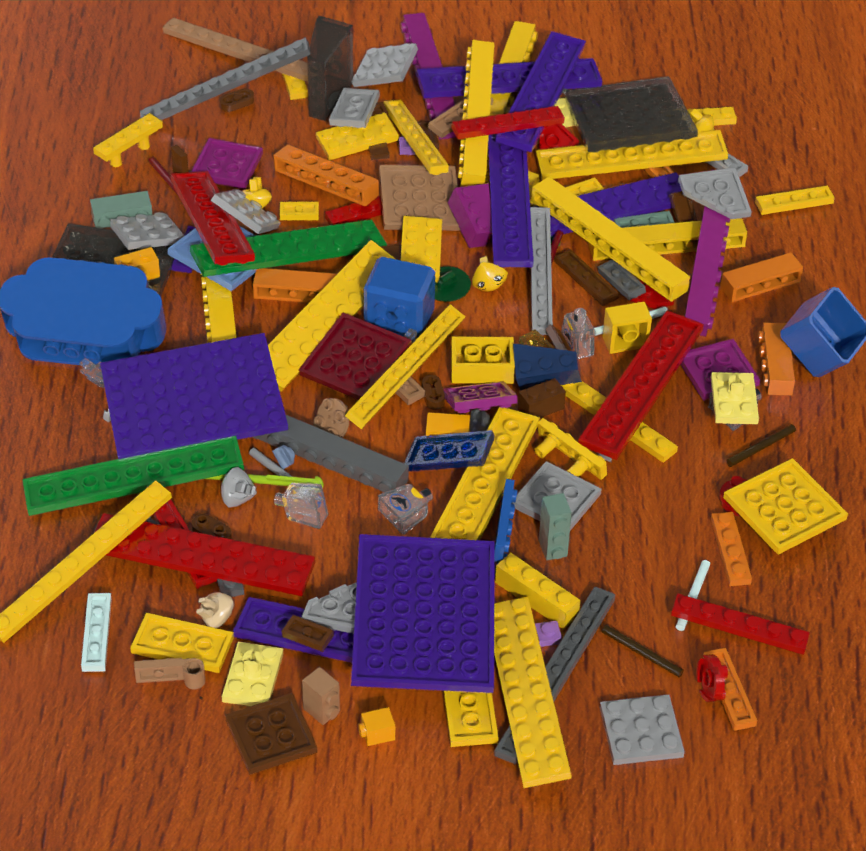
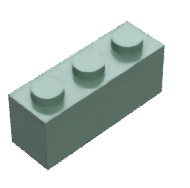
[90,191,152,229]
[539,493,572,561]

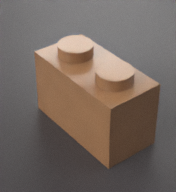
[302,667,340,725]

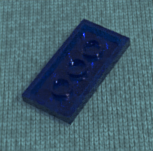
[404,430,495,471]

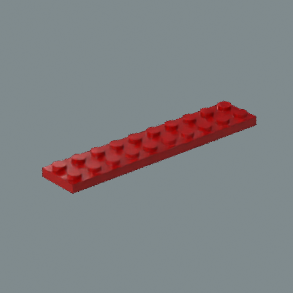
[170,171,255,265]
[578,311,704,460]
[94,513,316,596]

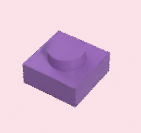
[399,137,416,155]
[535,621,562,647]

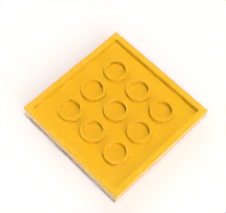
[723,458,848,555]

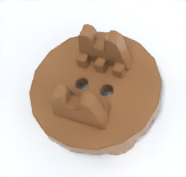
[314,398,349,438]

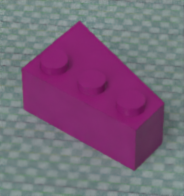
[448,184,492,248]

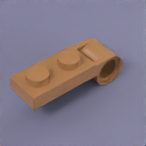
[134,658,205,689]

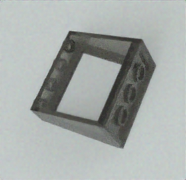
[307,16,353,121]

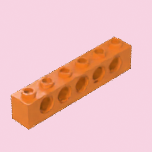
[274,144,379,206]

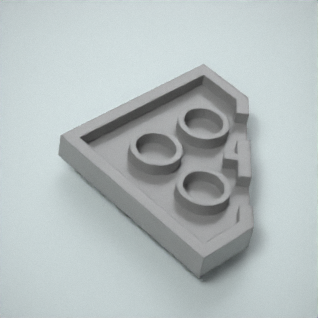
[678,167,752,219]
[301,582,357,634]

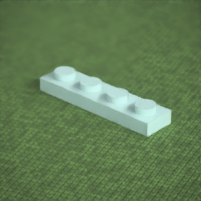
[81,593,112,672]

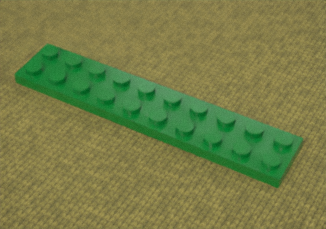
[190,220,387,277]
[22,436,244,516]

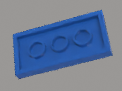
[494,479,518,574]

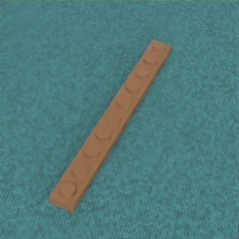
[163,18,320,82]

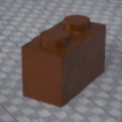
[518,378,566,418]

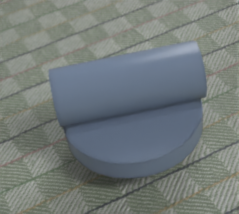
[272,445,295,469]

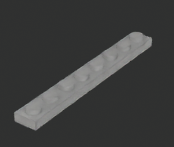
[530,207,553,335]

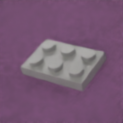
[329,88,380,128]

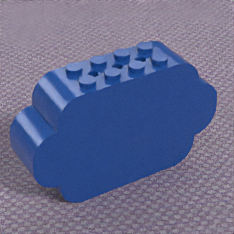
[0,258,167,368]

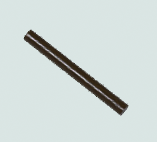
[727,424,796,467]
[602,625,684,677]

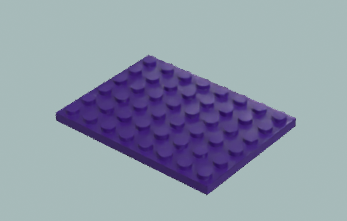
[100,333,288,459]
[351,534,495,693]

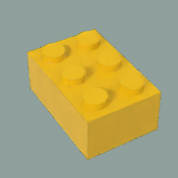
[451,337,515,384]

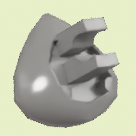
[221,467,257,507]

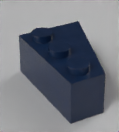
[513,344,582,391]

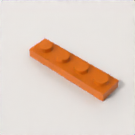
[711,512,752,586]
[703,648,757,731]

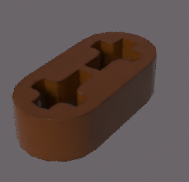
[422,375,445,410]

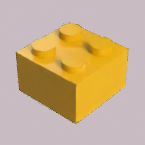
[603,302,652,354]

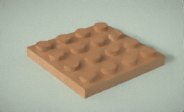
[379,165,461,231]

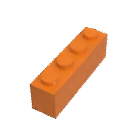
[720,252,803,302]
[253,268,336,303]
[758,323,795,395]

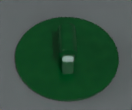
[435,266,471,302]

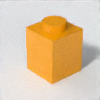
[358,707,395,746]

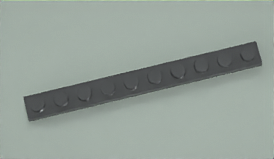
[140,38,311,120]
[495,587,615,764]

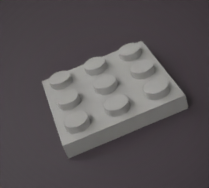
[352,43,418,87]
[211,189,281,234]
[110,212,184,250]
[511,461,601,530]
[600,695,684,765]

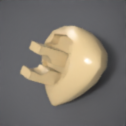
[196,592,234,628]

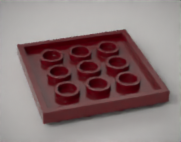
[298,313,412,400]

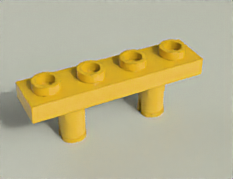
[93,113,163,167]
[534,418,607,480]

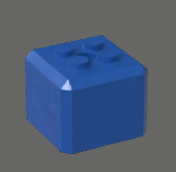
[364,257,435,340]
[780,287,866,377]

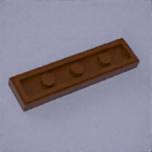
[554,249,619,306]

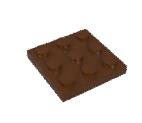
[225,693,317,775]

